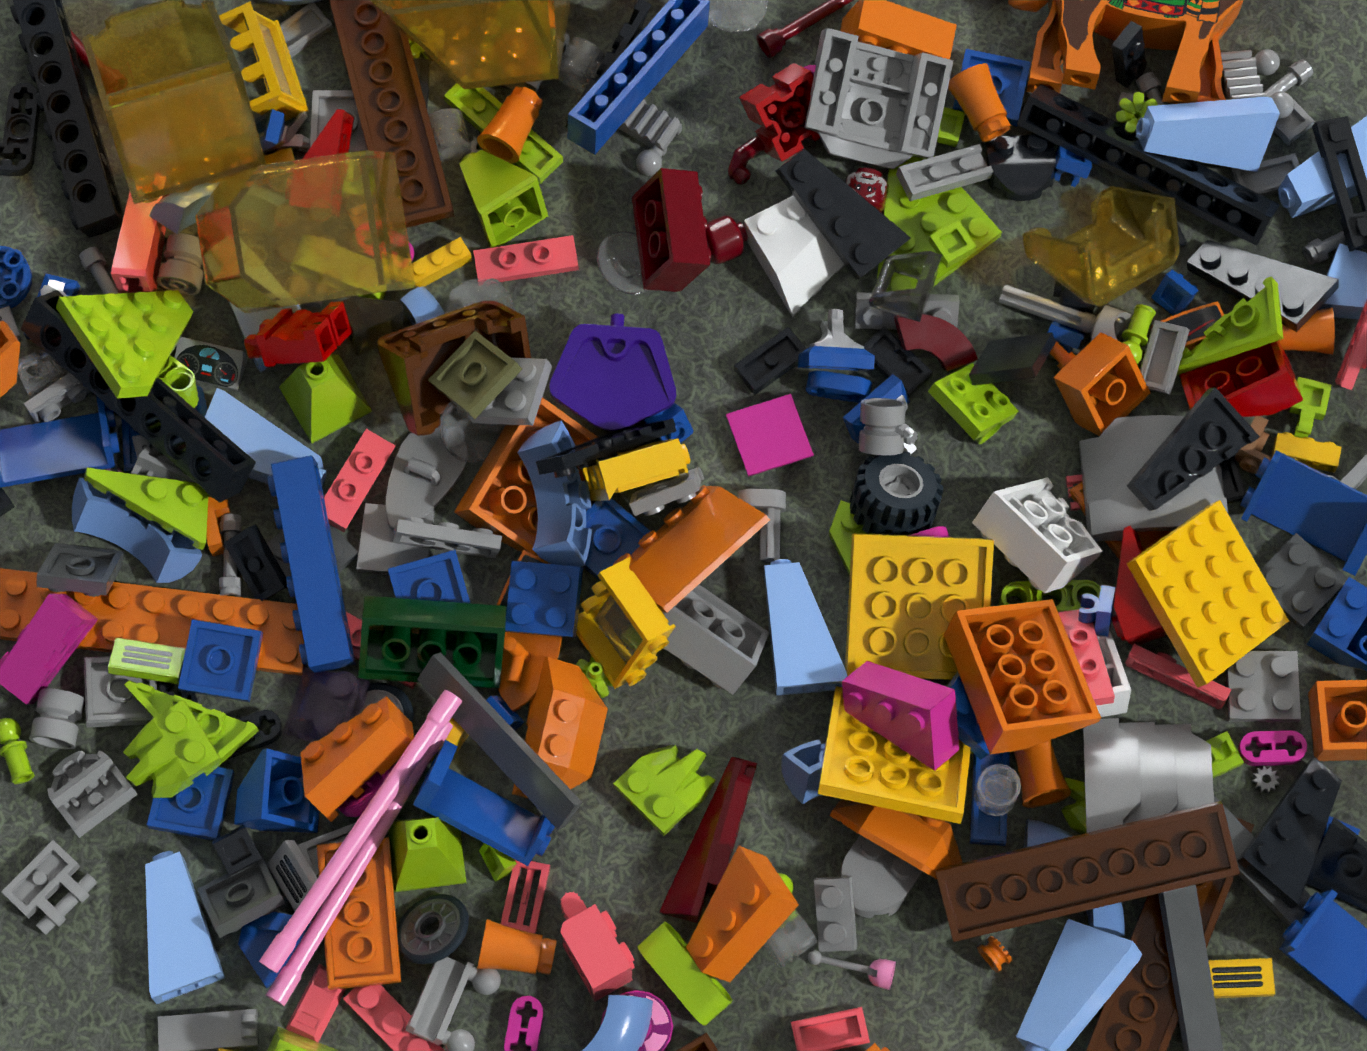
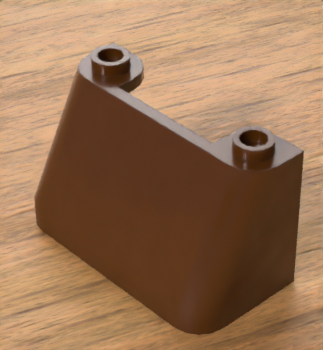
[377,301,531,436]

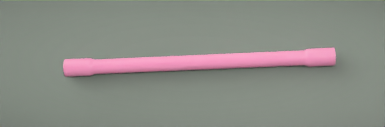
[259,690,462,974]
[266,722,453,1006]

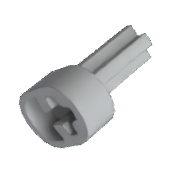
[738,489,786,562]

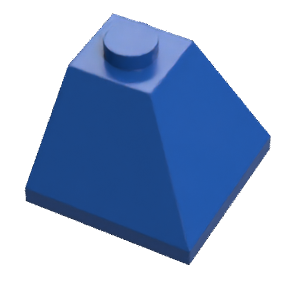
[234,748,319,833]

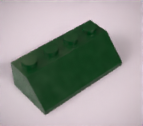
[358,596,506,688]

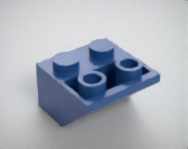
[1307,577,1367,671]

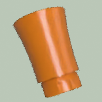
[948,63,1011,142]
[477,86,543,164]
[1279,307,1335,355]
[1013,740,1071,808]
[477,919,557,975]

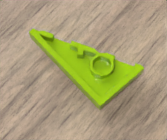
[1177,277,1284,375]
[84,468,209,550]
[124,680,259,776]

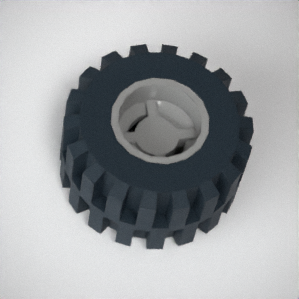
[849,451,943,536]

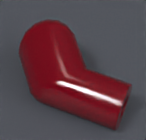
[727,136,765,185]

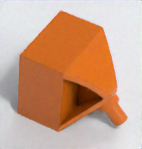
[1050,332,1150,436]

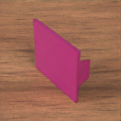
[726,394,814,477]

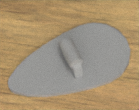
[386,426,468,530]

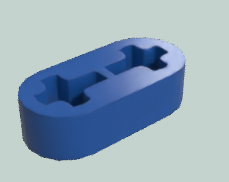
[806,370,873,403]

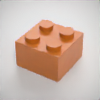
[1308,680,1367,761]

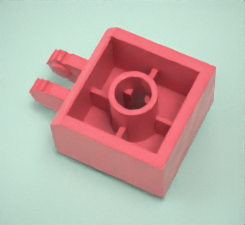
[560,891,635,1002]

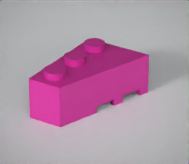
[0,594,98,705]
[842,661,959,771]

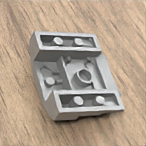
[804,28,954,169]
[1079,415,1228,541]
[1083,718,1214,833]

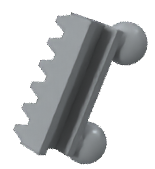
[1221,49,1294,118]
[618,99,682,176]
[405,957,501,1051]

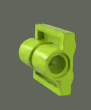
[928,363,1019,444]

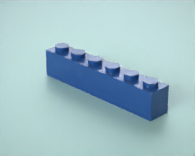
[567,0,710,155]
[267,455,356,673]

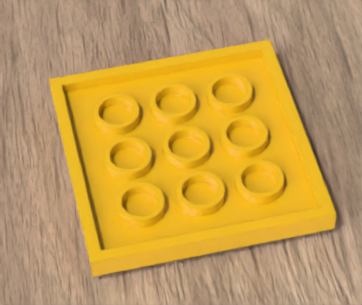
[1127,500,1289,688]
[845,533,994,680]
[818,686,971,824]

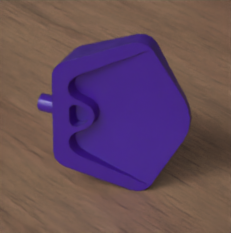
[549,313,677,431]

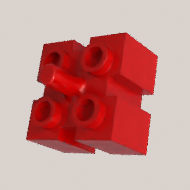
[739,63,820,162]

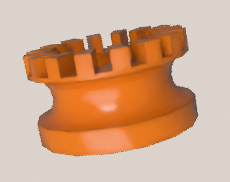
[977,936,1012,972]

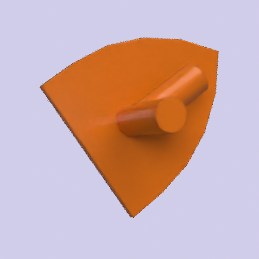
[498,632,562,712]

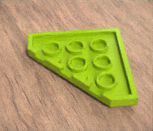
[876,156,1002,294]
[56,290,193,398]

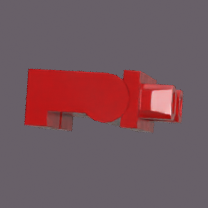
[244,301,352,367]

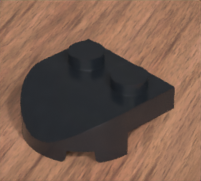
[985,134,1056,201]

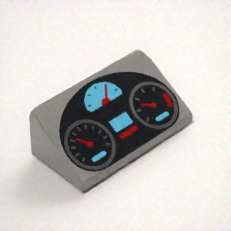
[175,337,247,391]

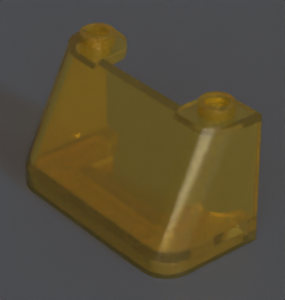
[1022,186,1179,306]

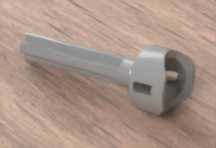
[999,285,1131,341]

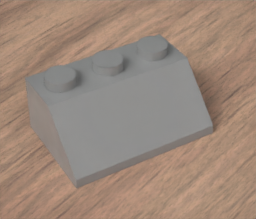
[662,585,769,695]

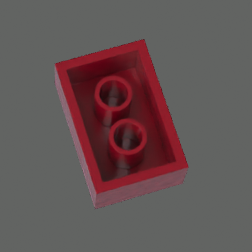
[632,168,711,292]

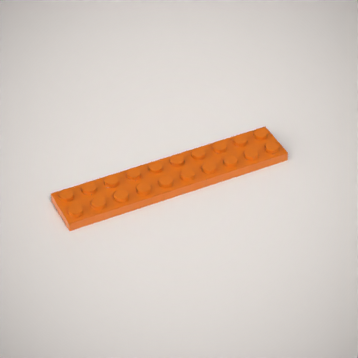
[0,568,305,676]

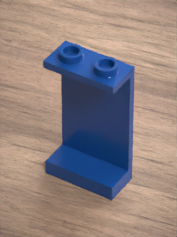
[0,396,120,488]
[1240,450,1367,576]
[413,740,555,866]
[1279,889,1367,1021]

